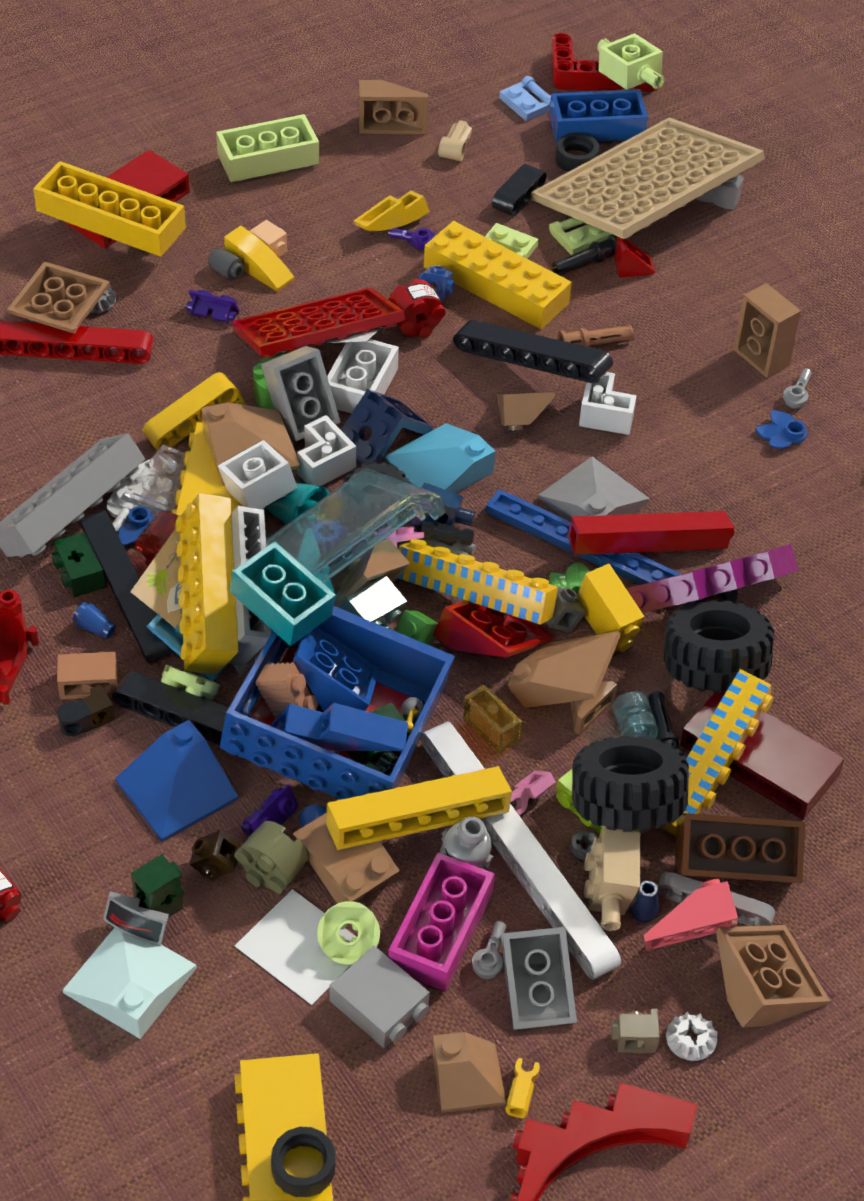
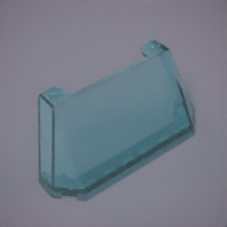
[266,468,446,633]

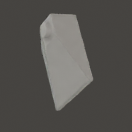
[538,456,650,522]

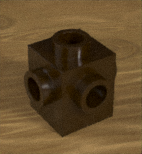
[189,830,241,880]

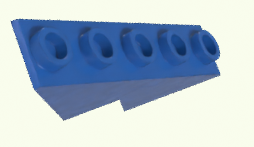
[271,703,408,751]

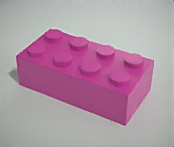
[388,852,495,992]

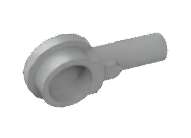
[783,368,812,409]
[472,921,506,979]

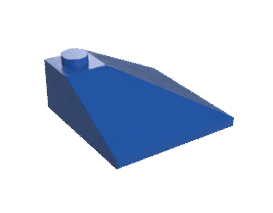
[293,626,380,712]
[115,720,239,842]

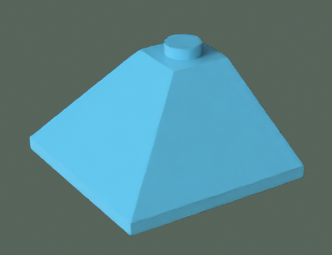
[384,423,495,493]

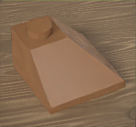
[497,392,555,430]
[431,1032,506,1113]

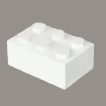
[327,339,399,413]

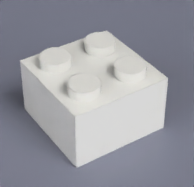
[218,440,297,509]

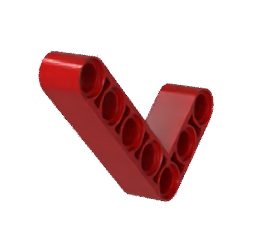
[551,33,659,92]

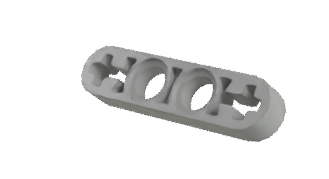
[657,872,775,926]

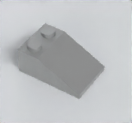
[500,927,577,1030]

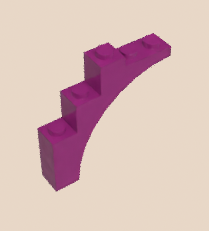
[626,544,798,613]

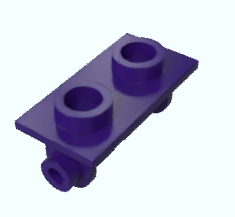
[186,290,240,323]
[241,784,299,836]

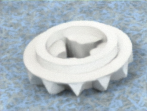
[666,1012,718,1061]

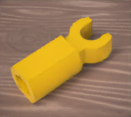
[505,1058,540,1119]

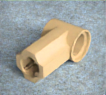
[438,120,472,162]

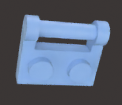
[500,76,551,122]

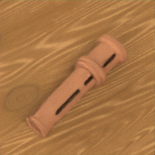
[557,325,634,347]

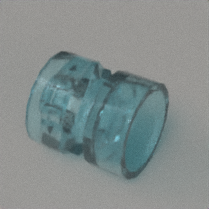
[612,691,658,740]

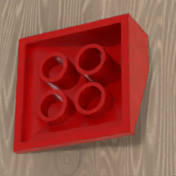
[433,600,554,658]

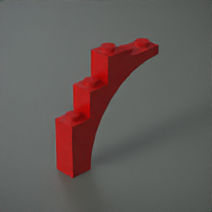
[510,1083,697,1201]

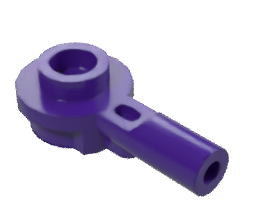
[388,228,435,250]

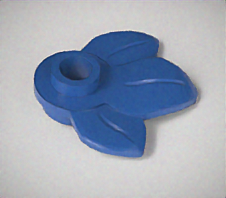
[755,410,807,449]
[118,506,172,551]

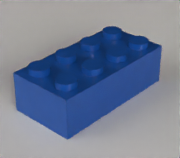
[549,89,648,144]

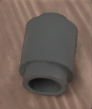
[208,248,244,280]

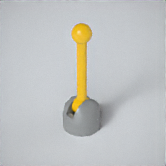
[401,697,424,733]

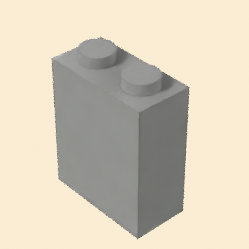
[330,946,429,1049]

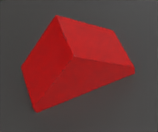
[614,236,656,278]

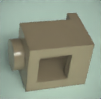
[611,1009,659,1053]

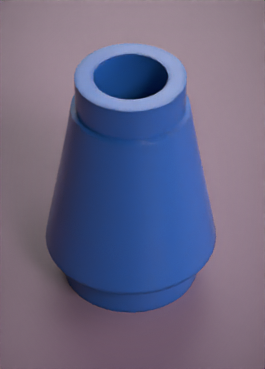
[72,602,116,639]

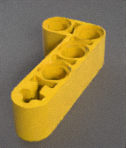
[142,372,246,452]

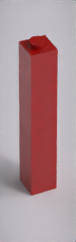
[568,511,735,555]

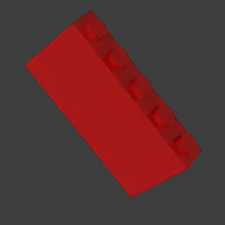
[65,150,190,249]

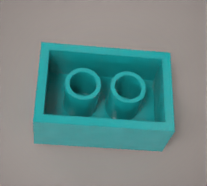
[230,541,336,646]

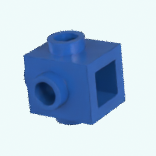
[419,266,454,301]

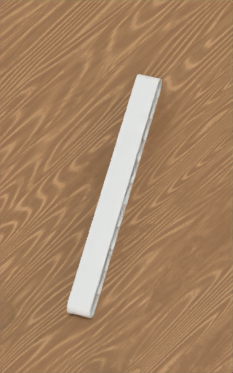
[421,722,621,980]

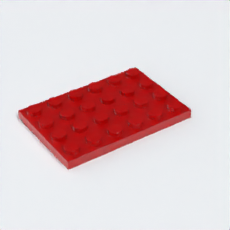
[232,287,405,358]

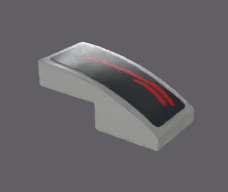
[103,892,169,946]

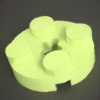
[161,665,220,700]
[317,901,380,965]

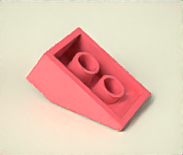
[644,879,738,951]

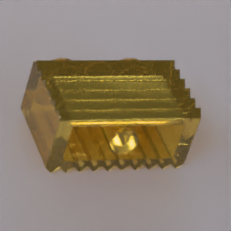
[463,685,522,754]

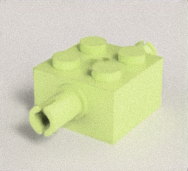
[597,33,665,90]

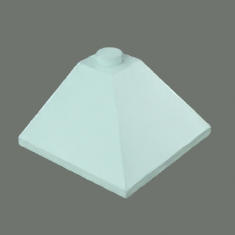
[63,928,197,1039]

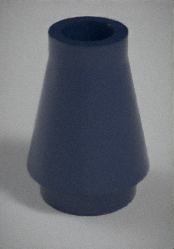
[629,881,660,922]

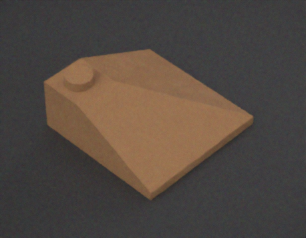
[7,261,110,333]
[201,402,300,485]
[507,631,621,708]
[716,925,830,1028]

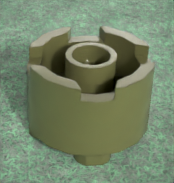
[235,821,309,894]

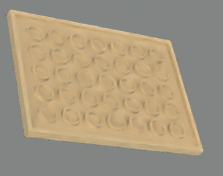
[531,118,765,239]

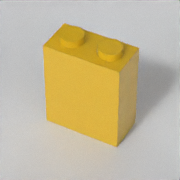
[577,564,644,652]

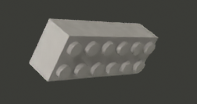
[0,433,145,558]

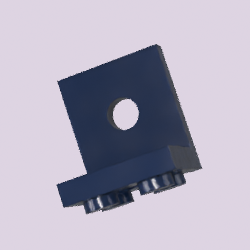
[341,389,434,465]

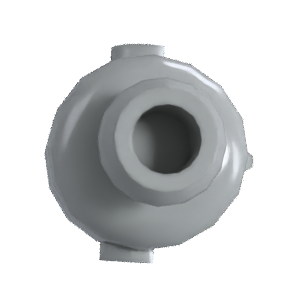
[440,817,494,869]

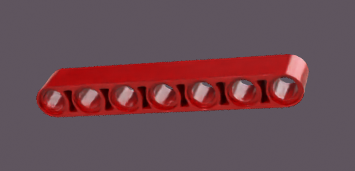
[0,321,154,364]

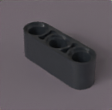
[492,164,547,217]

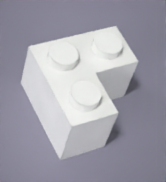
[579,372,637,435]
[297,415,356,486]

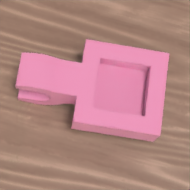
[511,771,556,815]

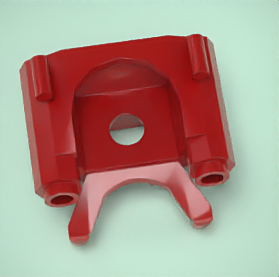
[0,590,40,705]

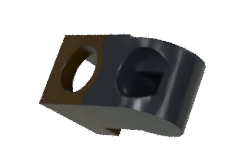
[57,684,115,736]

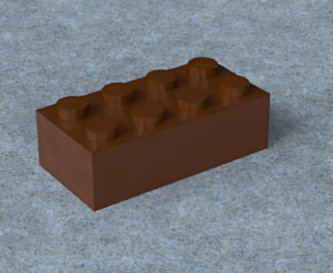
[674,813,805,883]

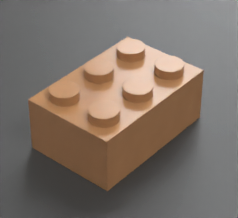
[734,283,801,378]

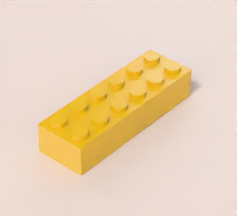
[33,161,186,257]
[424,221,572,330]
[175,493,238,675]

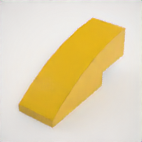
[354,191,430,231]
[224,225,294,292]

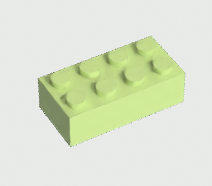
[216,114,319,182]

